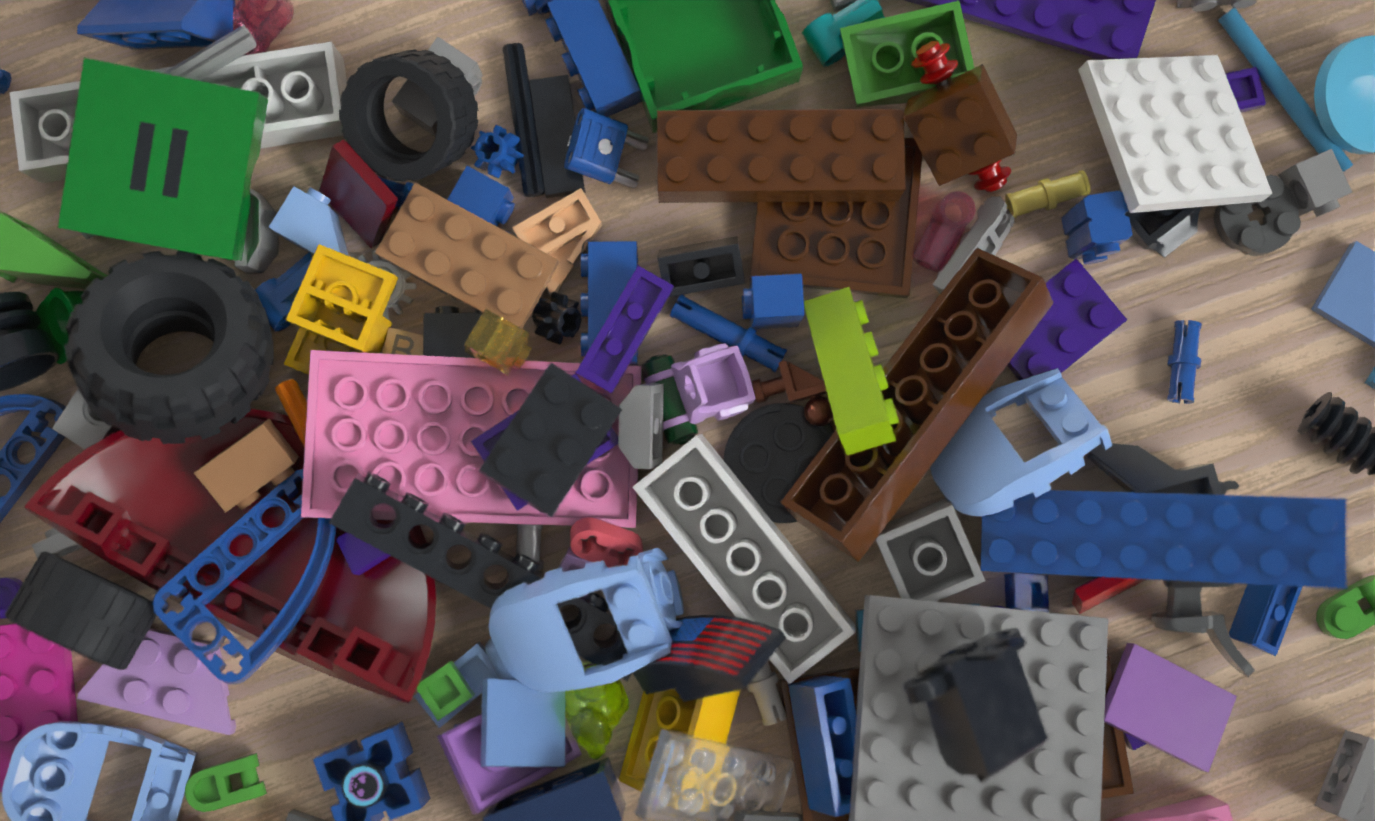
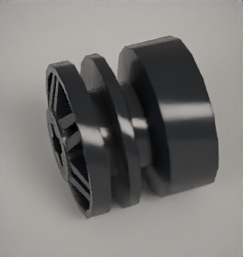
[0,292,59,392]

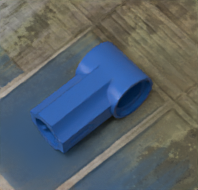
[255,252,314,332]

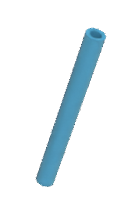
[1218,8,1353,172]

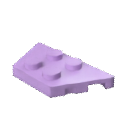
[77,628,236,735]

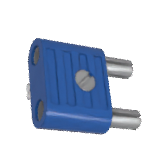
[564,108,649,188]

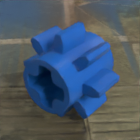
[471,125,524,178]

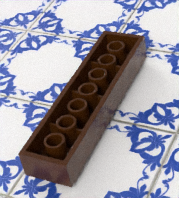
[780,248,1053,562]

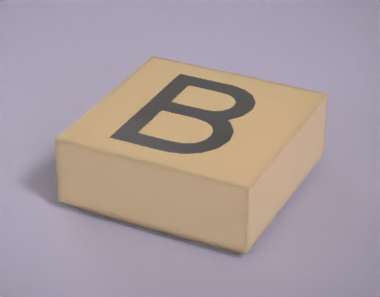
[382,327,423,356]

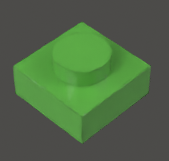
[417,661,475,721]

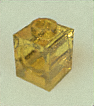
[465,309,532,376]

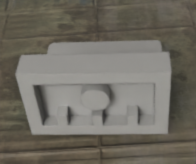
[1315,730,1375,821]

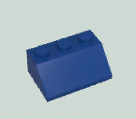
[77,0,233,50]

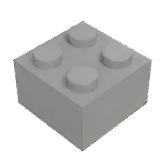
[876,498,985,602]

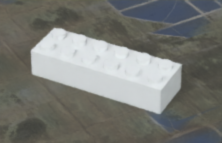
[633,434,855,684]

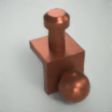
[751,360,833,426]

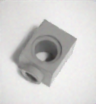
[1278,149,1352,217]

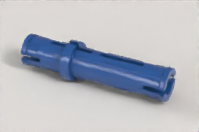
[670,295,787,373]

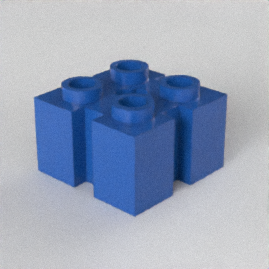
[313,721,431,821]

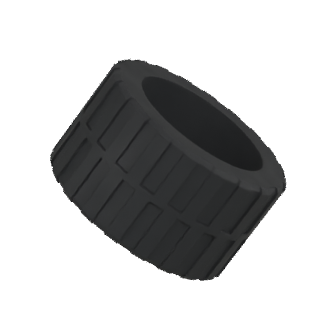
[339,49,479,182]
[5,551,157,670]

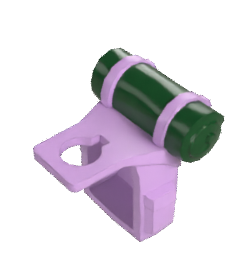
[641,343,756,445]

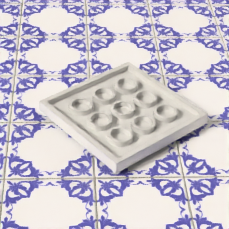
[1078,55,1273,213]

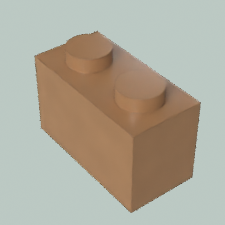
[194,419,299,513]

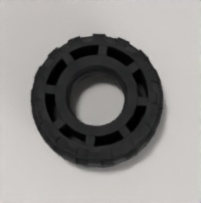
[65,250,274,444]

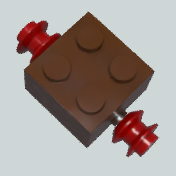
[903,41,1017,192]

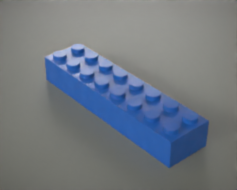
[981,490,1346,589]

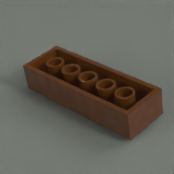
[657,109,905,203]

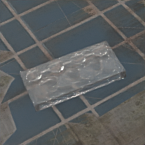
[635,729,794,821]

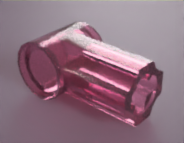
[913,191,976,273]

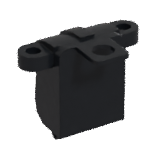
[902,628,1048,783]

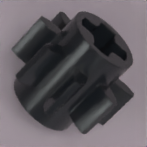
[531,291,582,344]

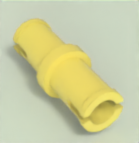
[1005,170,1091,218]

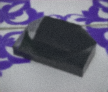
[1125,207,1202,257]

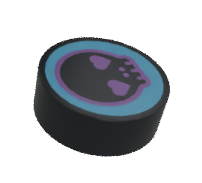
[342,762,388,808]

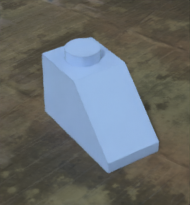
[269,186,349,256]

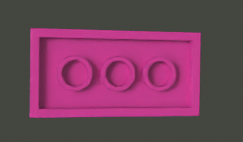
[0,624,78,792]

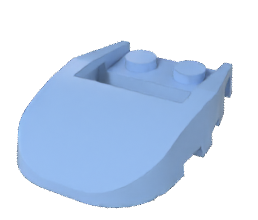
[930,368,1112,516]
[489,555,672,692]
[2,721,197,821]

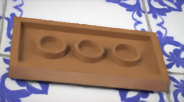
[375,183,559,333]

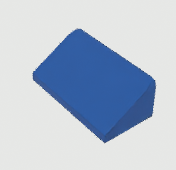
[1229,584,1302,656]

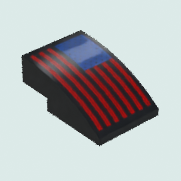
[632,615,786,702]

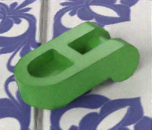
[1316,575,1375,639]
[185,753,267,812]

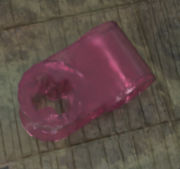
[233,0,294,55]

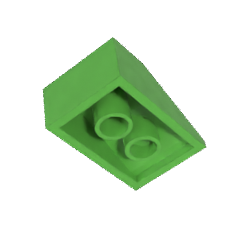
[840,1,975,107]
[0,211,108,289]

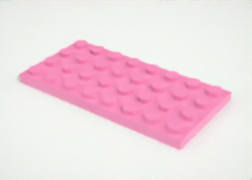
[301,350,641,528]

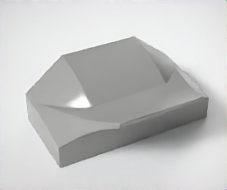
[235,188,279,274]
[618,383,664,469]

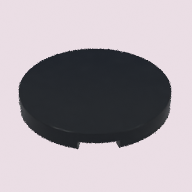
[723,403,835,523]

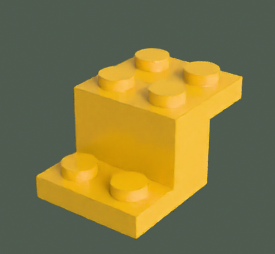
[284,244,398,375]

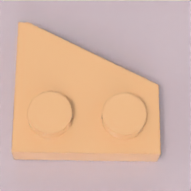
[512,188,602,295]

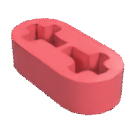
[570,517,643,568]

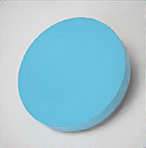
[1314,35,1375,154]

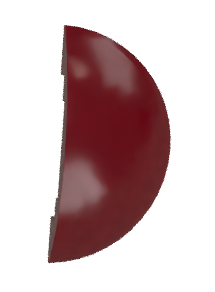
[24,409,436,704]

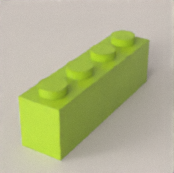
[804,287,899,455]

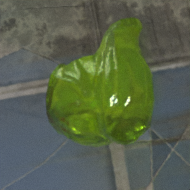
[565,663,629,760]

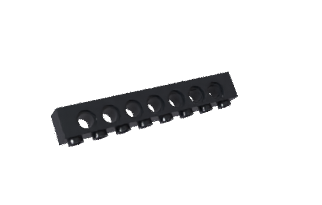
[329,472,632,682]

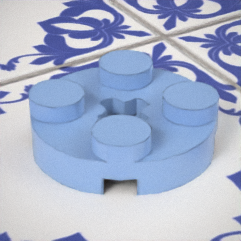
[628,548,684,631]

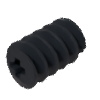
[1297,392,1375,475]

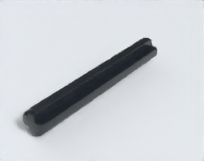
[502,43,545,197]

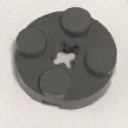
[1214,175,1301,256]

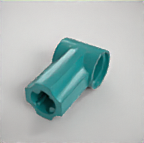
[802,0,885,67]

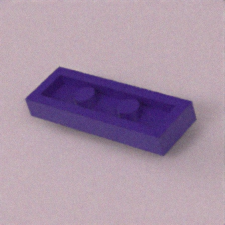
[576,266,674,394]

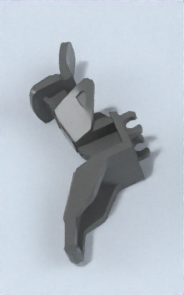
[1087,443,1255,677]

